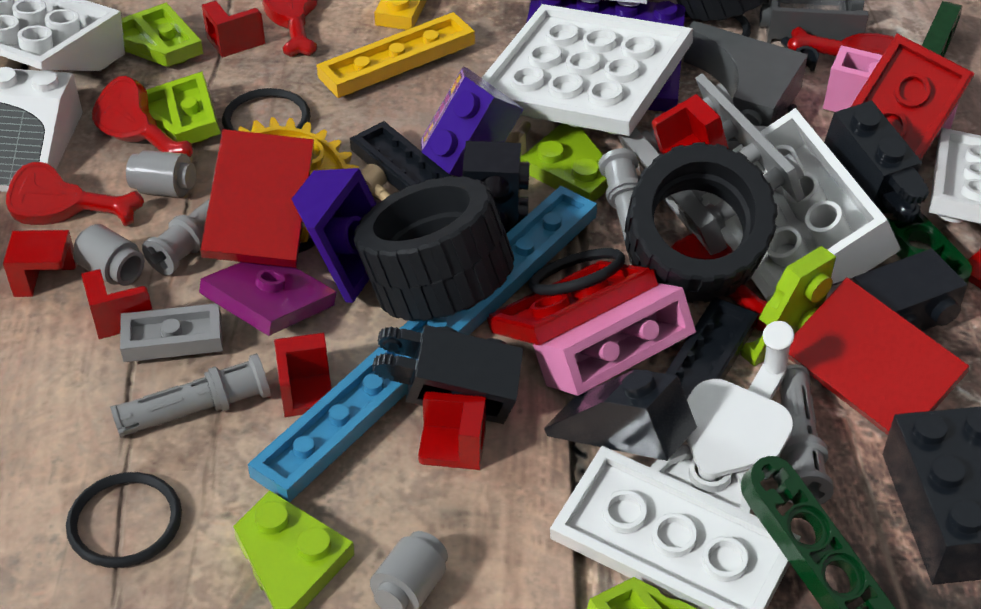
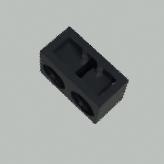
[463,141,530,234]

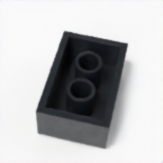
[882,407,981,585]

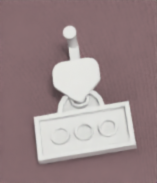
[550,321,801,609]

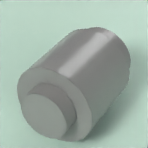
[126,150,196,198]
[73,224,145,286]
[370,531,448,609]

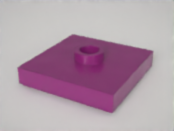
[199,262,337,336]

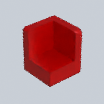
[202,0,266,58]
[651,94,729,154]
[3,230,77,297]
[81,269,153,339]
[274,333,332,417]
[418,392,486,470]

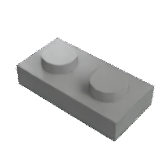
[120,303,223,362]

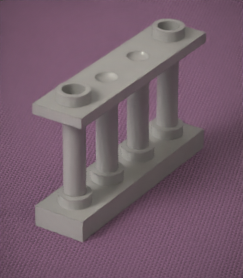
[618,73,805,255]

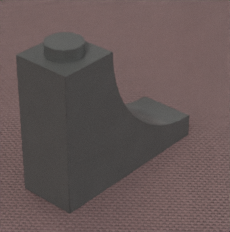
[683,21,808,126]

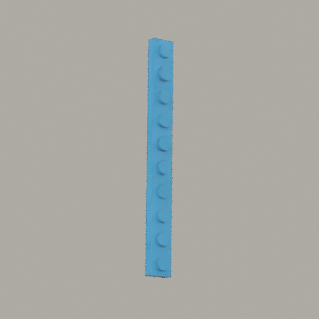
[248,186,597,502]

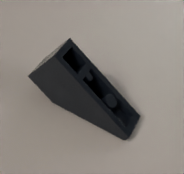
[544,369,697,461]

